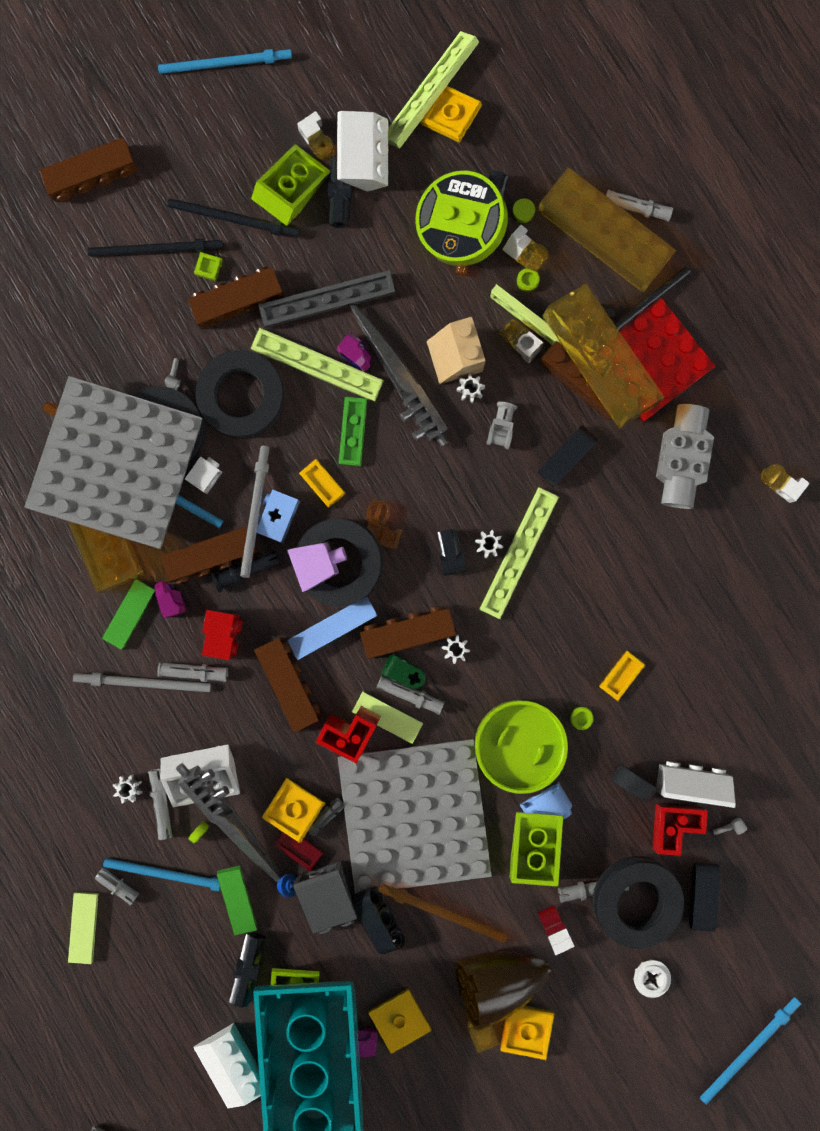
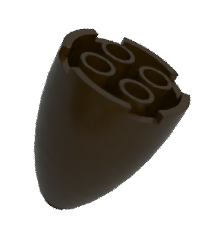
[454,951,551,1030]

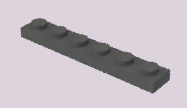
[258,270,395,328]

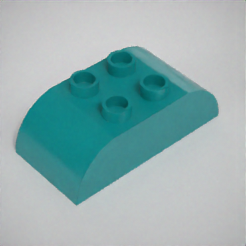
[253,980,363,1131]

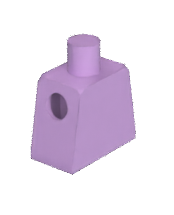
[287,543,347,592]

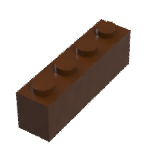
[39,137,138,202]
[187,267,284,329]
[539,341,627,420]
[160,526,258,585]
[360,605,456,659]
[254,638,322,733]

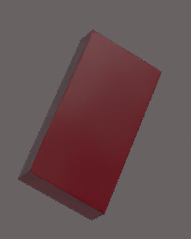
[274,832,324,872]

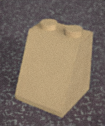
[427,317,485,385]

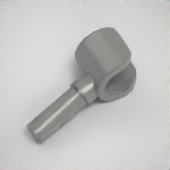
[165,358,181,390]
[713,818,747,835]

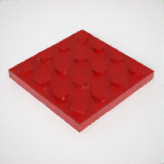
[589,297,715,422]

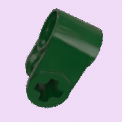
[381,653,426,689]

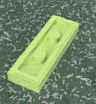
[352,692,423,744]
[68,891,99,964]

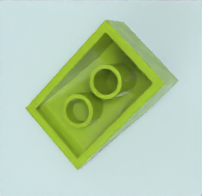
[251,144,330,226]
[509,812,563,886]

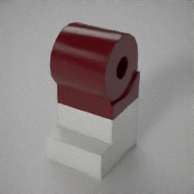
[538,905,575,955]

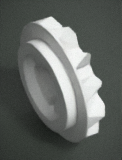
[633,959,671,998]

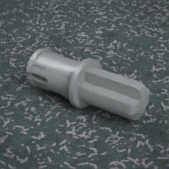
[95,868,139,906]

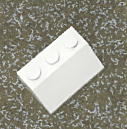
[337,111,389,192]
[160,745,240,807]
[656,761,735,808]
[193,1023,261,1108]

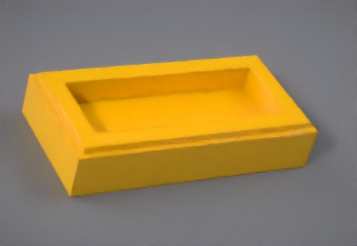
[299,459,346,508]
[599,651,645,701]

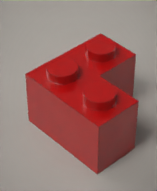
[202,610,243,660]
[315,706,381,764]
[652,803,708,856]

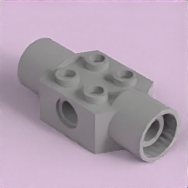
[656,404,714,509]

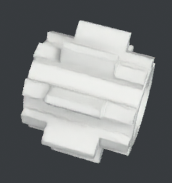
[457,373,485,403]
[475,530,503,558]
[442,635,470,664]
[113,774,143,803]

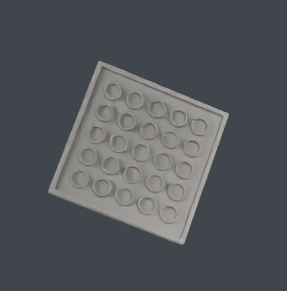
[24,376,203,550]
[338,739,492,894]

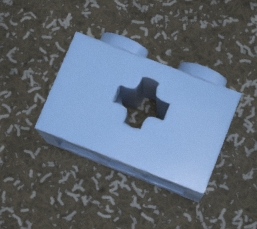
[256,490,300,543]

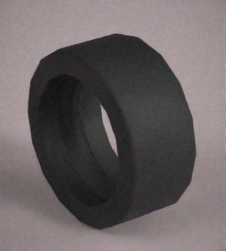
[610,764,657,804]

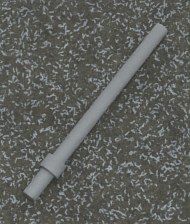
[240,446,269,578]
[73,672,211,692]

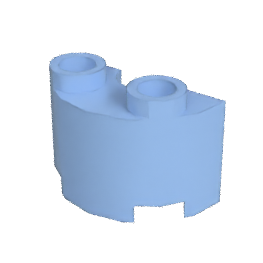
[520,781,572,820]

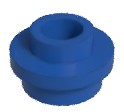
[277,874,296,898]

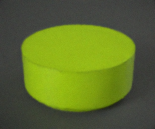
[512,199,535,223]
[517,268,540,292]
[570,707,593,730]
[188,821,209,843]

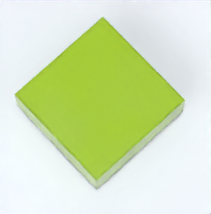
[194,252,223,282]

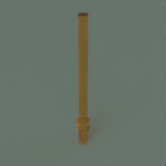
[378,883,507,943]

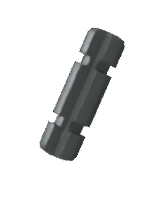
[308,797,345,836]

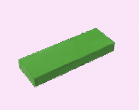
[339,397,367,467]
[102,579,156,650]
[217,865,257,936]

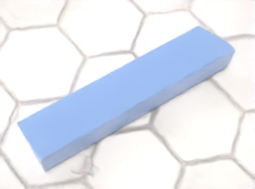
[288,596,378,660]

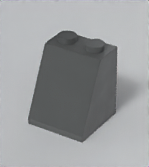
[293,861,358,934]

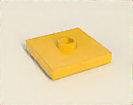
[420,86,482,143]
[262,778,325,843]
[368,988,431,1054]
[500,1006,555,1060]

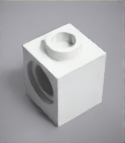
[185,457,222,494]

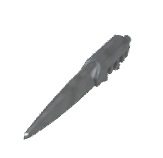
[350,305,449,447]
[176,763,284,883]

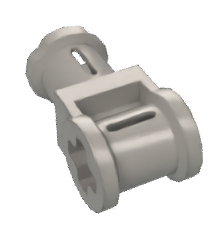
[486,402,517,450]

